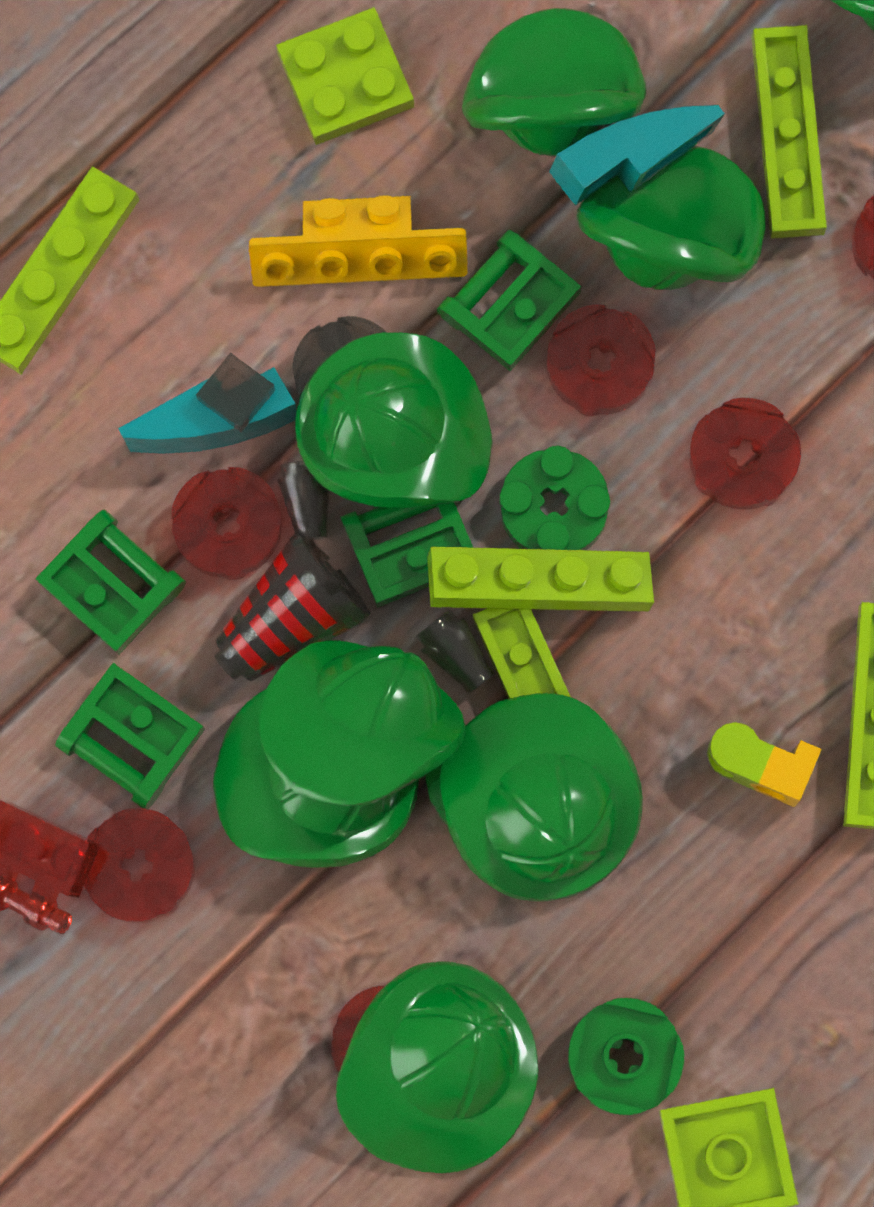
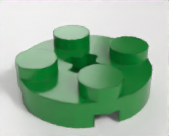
[500,445,610,550]
[568,998,684,1115]

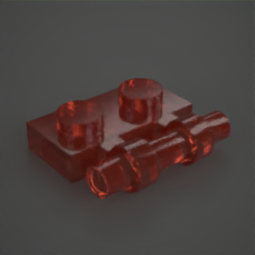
[0,800,101,934]

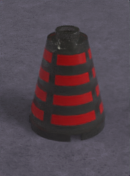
[214,531,372,682]

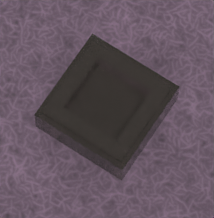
[196,352,275,432]

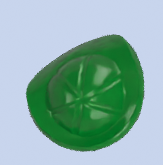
[462,8,647,157]
[576,146,766,290]
[295,332,493,508]
[259,640,466,806]
[213,689,419,867]
[440,693,643,901]
[336,961,539,1173]

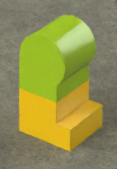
[707,722,822,807]

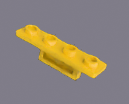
[249,195,468,287]

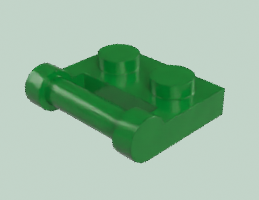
[436,230,581,372]
[340,503,473,608]
[35,509,186,655]
[55,663,205,810]

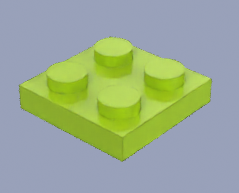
[276,7,414,145]
[659,1088,799,1207]

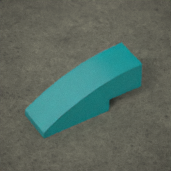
[549,105,725,206]
[118,367,297,454]

